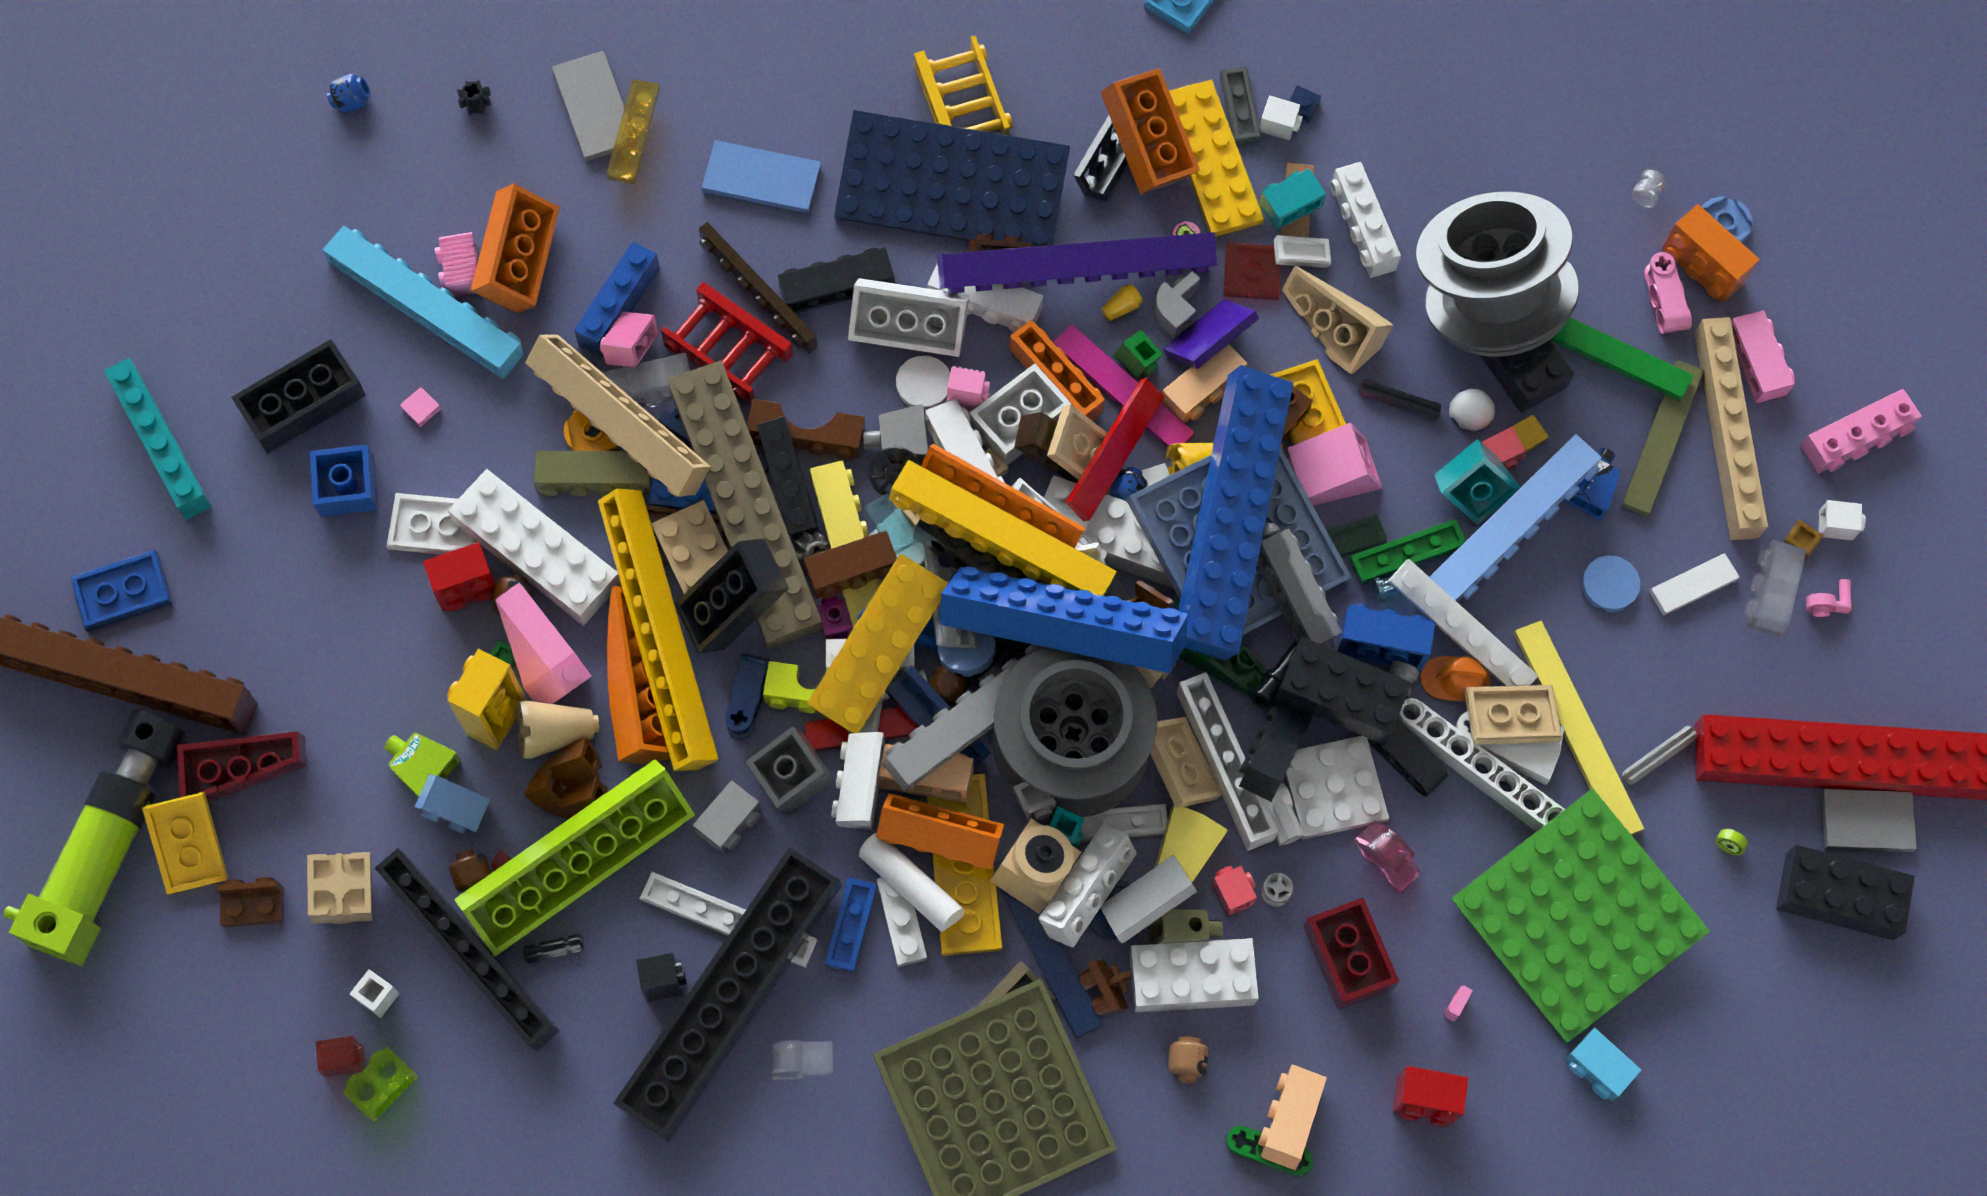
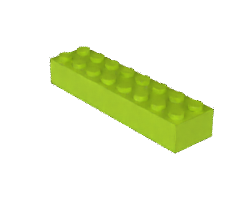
[454,759,695,957]

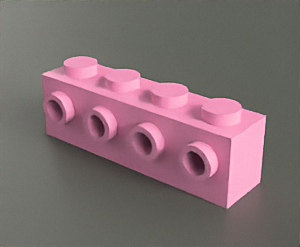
[1800,389,1922,474]

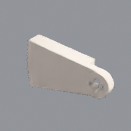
[1456,712,1565,786]

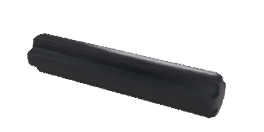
[1359,379,1442,420]

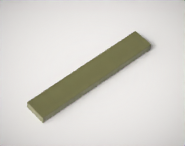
[1621,360,1704,517]

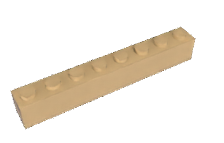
[1694,317,1768,540]
[525,335,711,497]

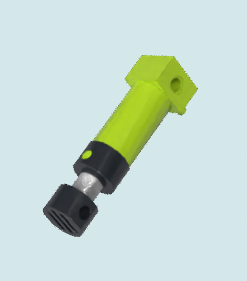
[3,710,186,967]

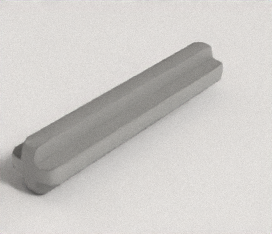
[1622,726,1697,785]

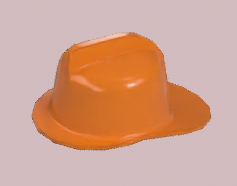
[1420,656,1490,702]

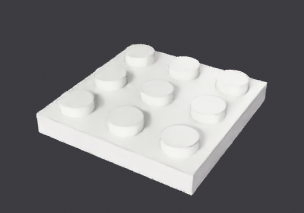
[1285,736,1389,840]

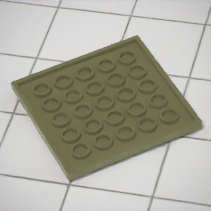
[872,978,1117,1196]

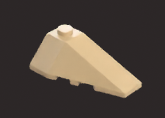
[1282,266,1394,374]

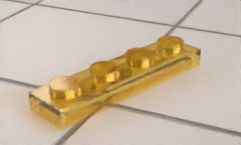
[606,79,660,185]

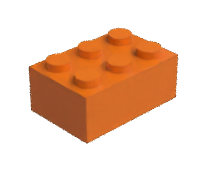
[1662,204,1760,304]

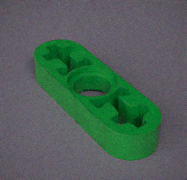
[1225,1126,1314,1177]

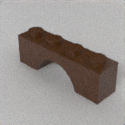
[747,399,865,460]

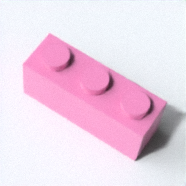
[1731,310,1795,404]

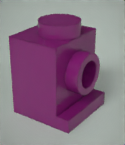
[817,596,853,641]

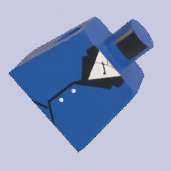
[1562,448,1621,521]

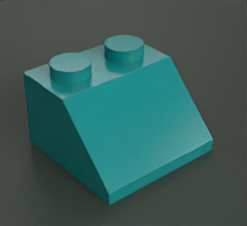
[1434,439,1521,525]

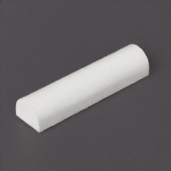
[859,833,965,932]

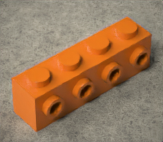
[1009,319,1105,421]
[876,793,1005,869]

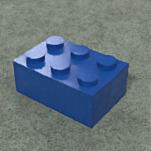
[1336,604,1435,673]

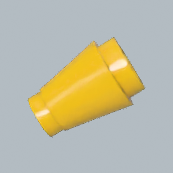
[1100,283,1143,322]

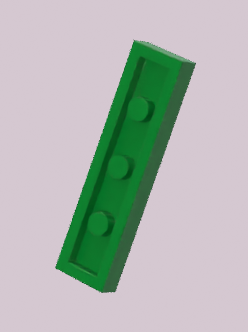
[1349,519,1466,585]

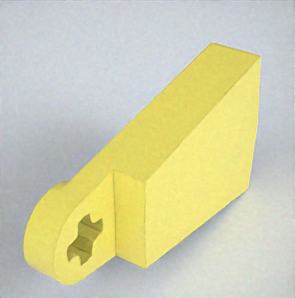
[1154,805,1228,882]

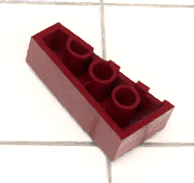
[177,731,307,802]

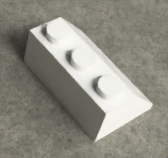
[831,732,885,831]

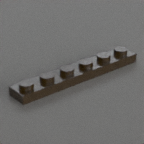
[699,222,817,354]

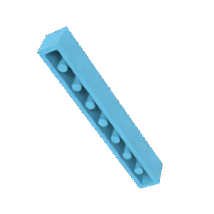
[323,225,524,380]

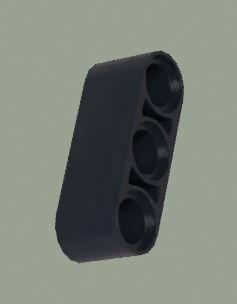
[1367,721,1448,797]

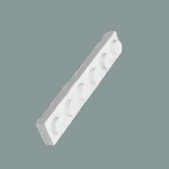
[1388,559,1538,686]

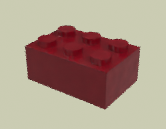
[1303,897,1399,1010]

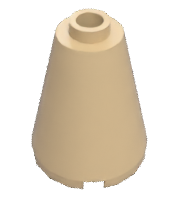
[517,700,599,759]

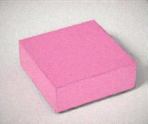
[400,387,441,427]
[1444,985,1473,1022]

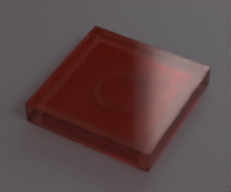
[1223,242,1281,300]

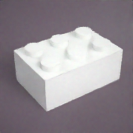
[969,364,1071,465]

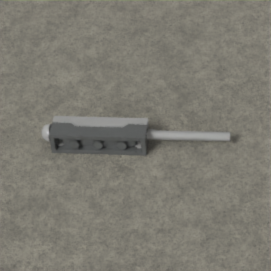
[1257,523,1342,651]

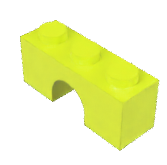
[763,661,828,713]

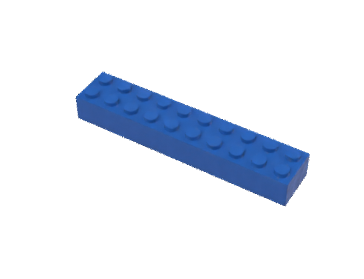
[1178,365,1293,661]

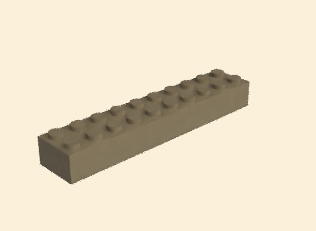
[667,360,822,649]

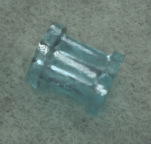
[1373,577,1404,604]

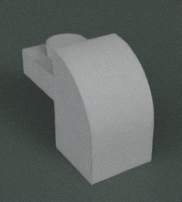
[1154,271,1200,339]

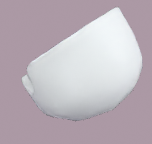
[1449,389,1495,431]

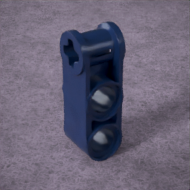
[726,653,771,740]

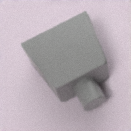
[863,404,928,464]

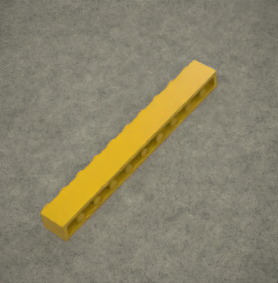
[598,488,719,771]

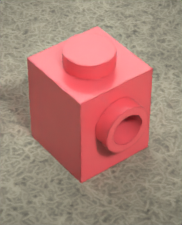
[1482,426,1527,471]
[1212,866,1257,917]

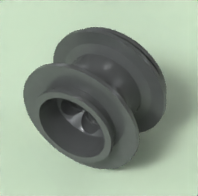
[1416,192,1579,357]
[993,647,1157,818]

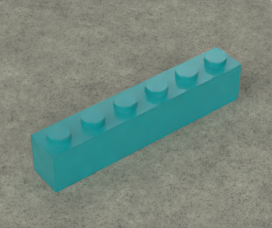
[104,357,212,520]

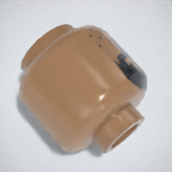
[1168,1036,1209,1083]

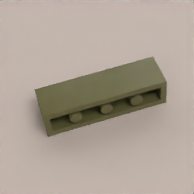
[534,451,653,497]

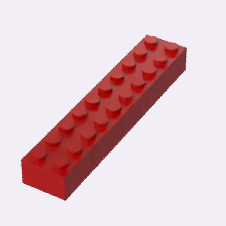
[1695,714,1987,800]

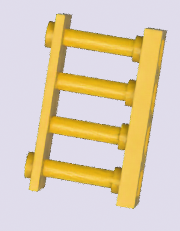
[914,36,1013,136]

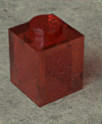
[315,1036,365,1077]

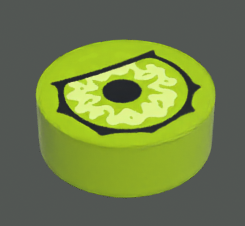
[1716,829,1748,856]

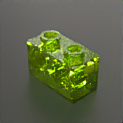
[342,1047,419,1122]

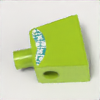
[384,733,461,798]

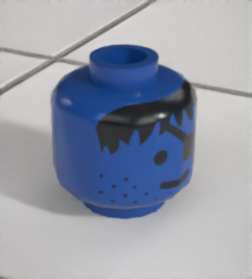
[327,73,371,114]
[1109,467,1148,502]

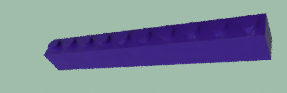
[937,232,1217,294]

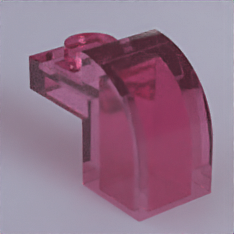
[1354,821,1421,892]

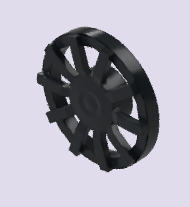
[869,446,922,498]

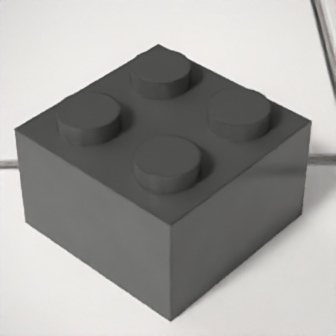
[746,726,835,815]

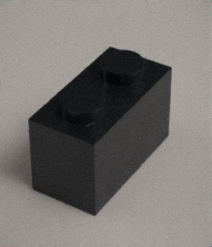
[636,953,687,1002]

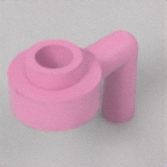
[1806,579,1852,617]

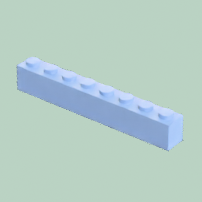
[1430,434,1601,603]

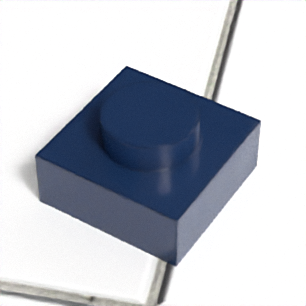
[1289,86,1321,123]

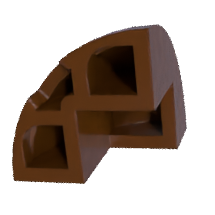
[524,737,608,819]

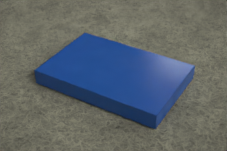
[70,550,173,632]

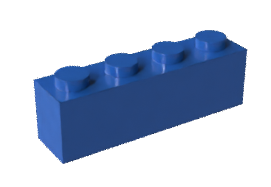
[574,241,660,356]

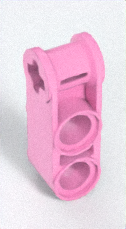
[1644,252,1692,334]

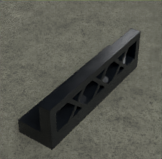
[1073,115,1128,201]

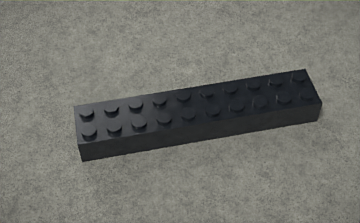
[613,847,841,1142]

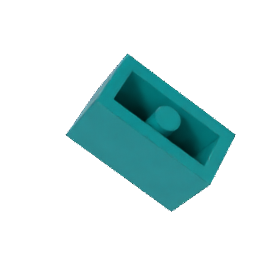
[1259,168,1326,231]

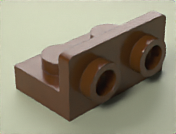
[216,877,284,927]

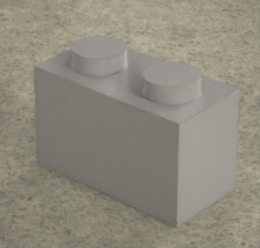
[693,780,761,854]

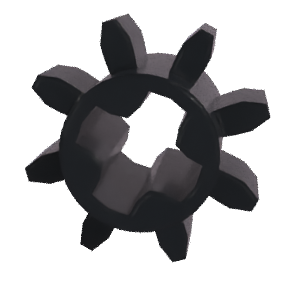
[457,80,491,115]

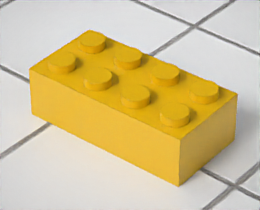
[447,649,527,751]

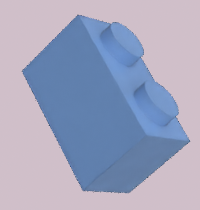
[415,774,490,834]

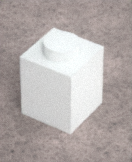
[1259,95,1303,141]
[1819,500,1866,541]
[350,969,400,1018]

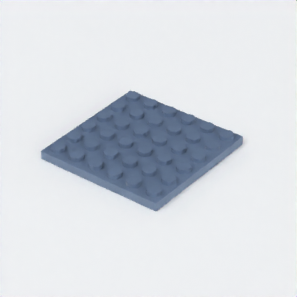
[1126,447,1352,636]

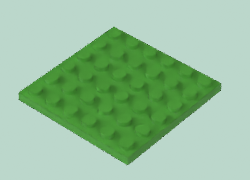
[1451,788,1710,1043]

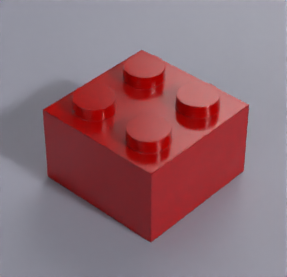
[423,542,496,612]
[1393,1066,1469,1127]

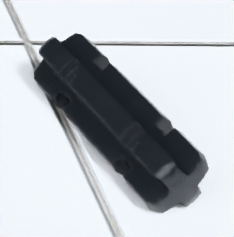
[523,934,584,963]

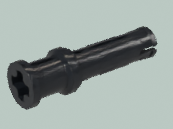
[1249,640,1297,709]

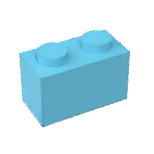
[1565,1028,1642,1102]

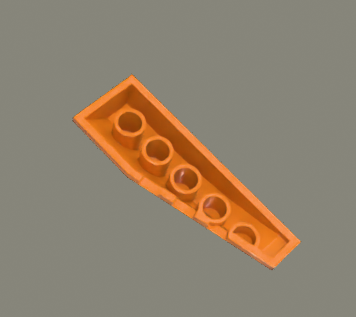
[607,586,670,765]

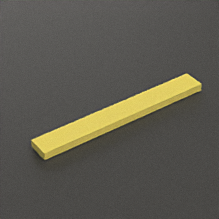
[1513,620,1644,835]

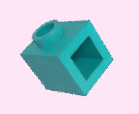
[1046,806,1085,849]

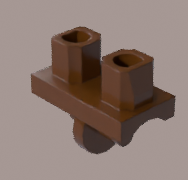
[1078,959,1132,1016]

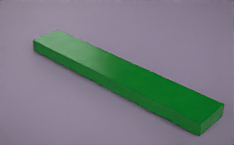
[1550,317,1694,402]

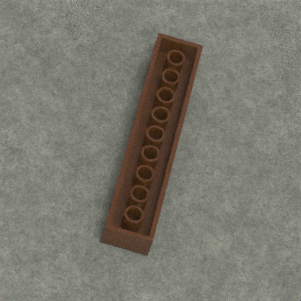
[0,614,258,736]

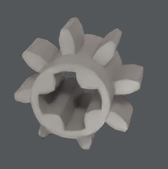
[794,531,830,567]

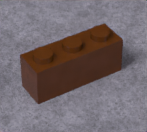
[804,530,897,599]

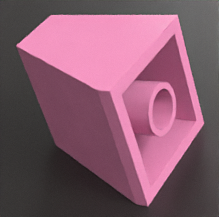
[1287,423,1382,506]

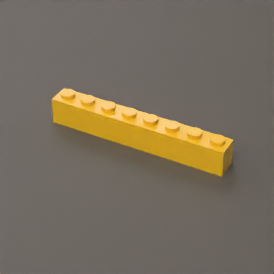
[889,460,1117,596]

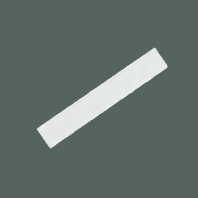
[640,872,818,968]

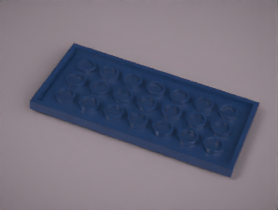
[834,110,1070,247]

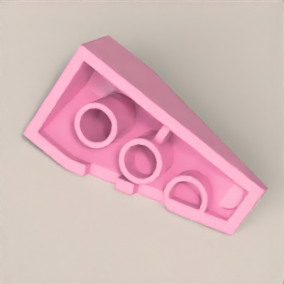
[495,582,591,704]

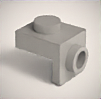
[1013,782,1056,821]

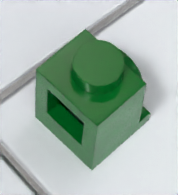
[1112,330,1163,378]

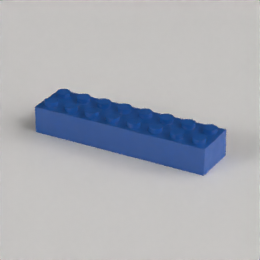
[940,567,1188,673]

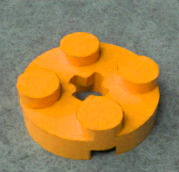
[564,410,619,451]

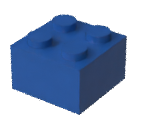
[310,444,378,517]

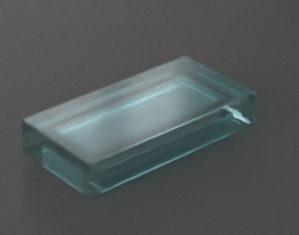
[864,493,918,554]

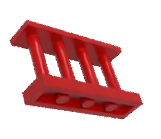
[661,282,793,404]

